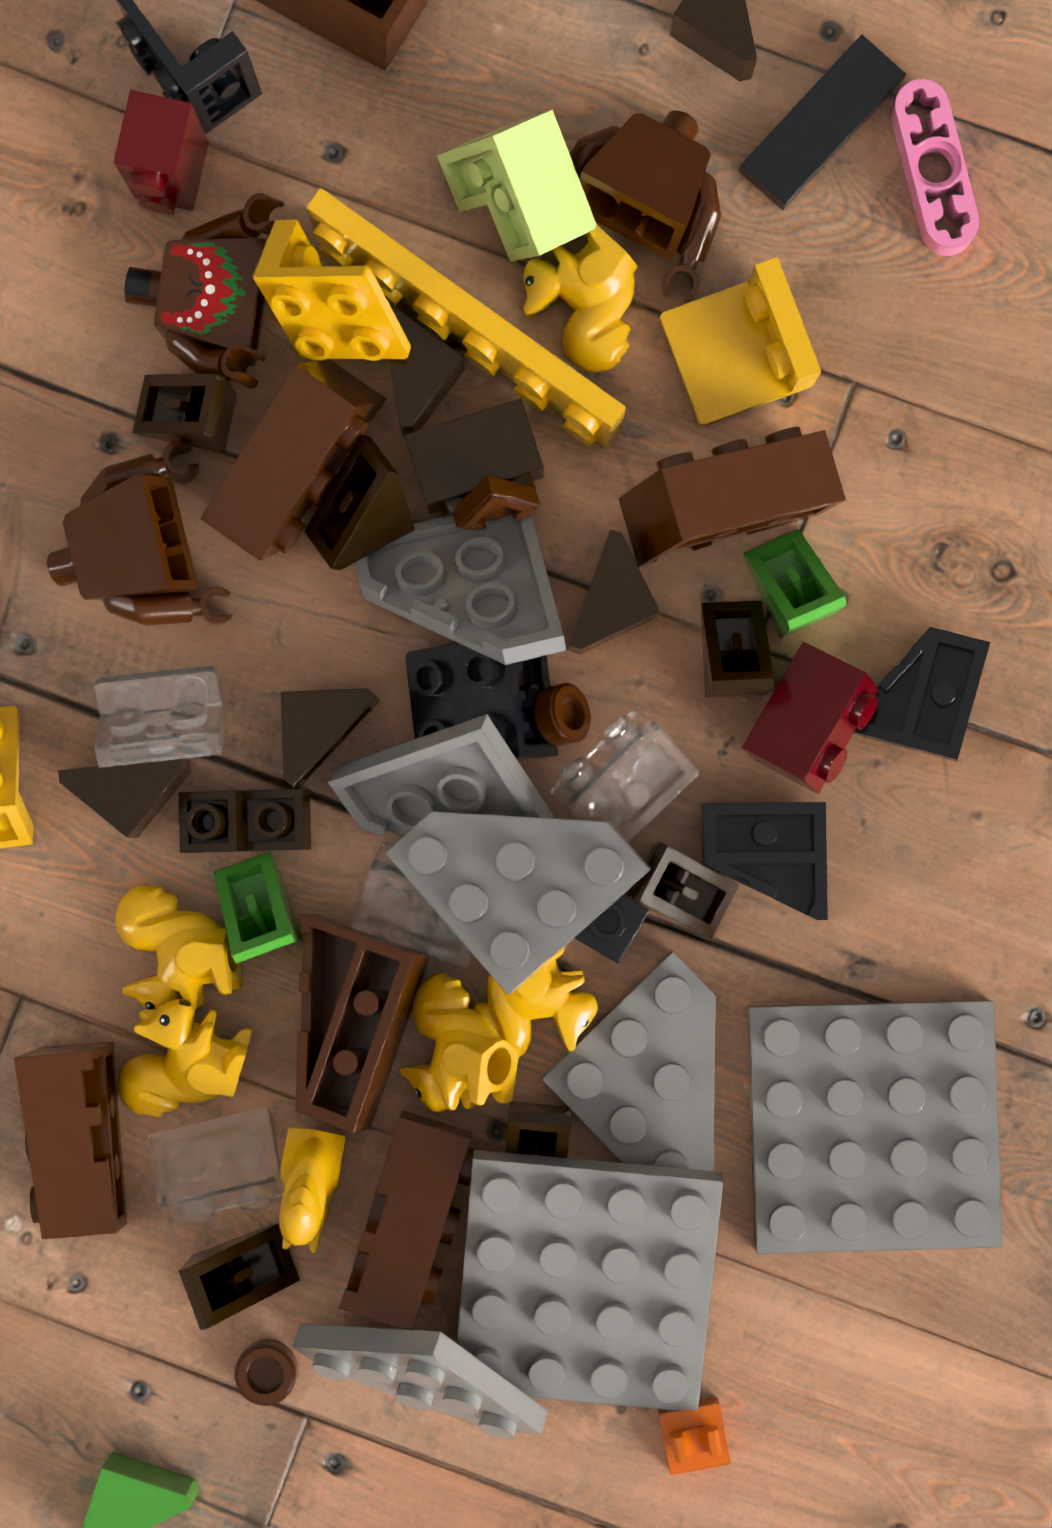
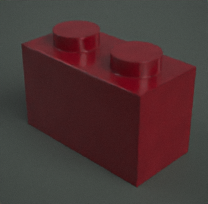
[114,90,209,214]
[742,641,879,794]

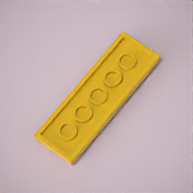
[306,188,626,449]

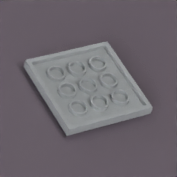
[748,1000,1003,1254]
[457,1150,723,1411]

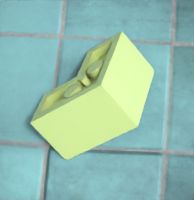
[437,110,596,262]

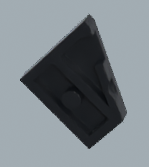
[853,627,990,762]
[702,802,828,920]

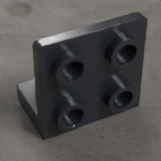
[116,0,262,135]
[406,643,558,760]

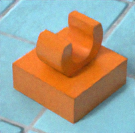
[658,1397,731,1476]

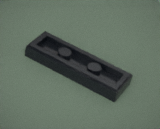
[739,34,906,211]

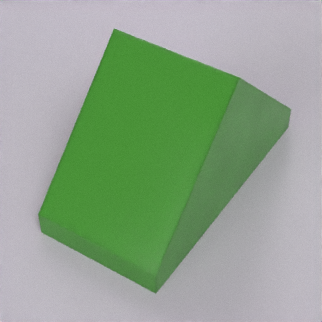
[744,529,847,639]
[214,851,303,964]
[82,1452,200,1528]

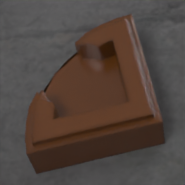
[453,475,540,530]

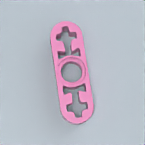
[890,79,979,256]

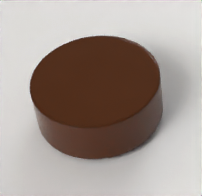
[534,683,591,746]
[235,1339,298,1406]

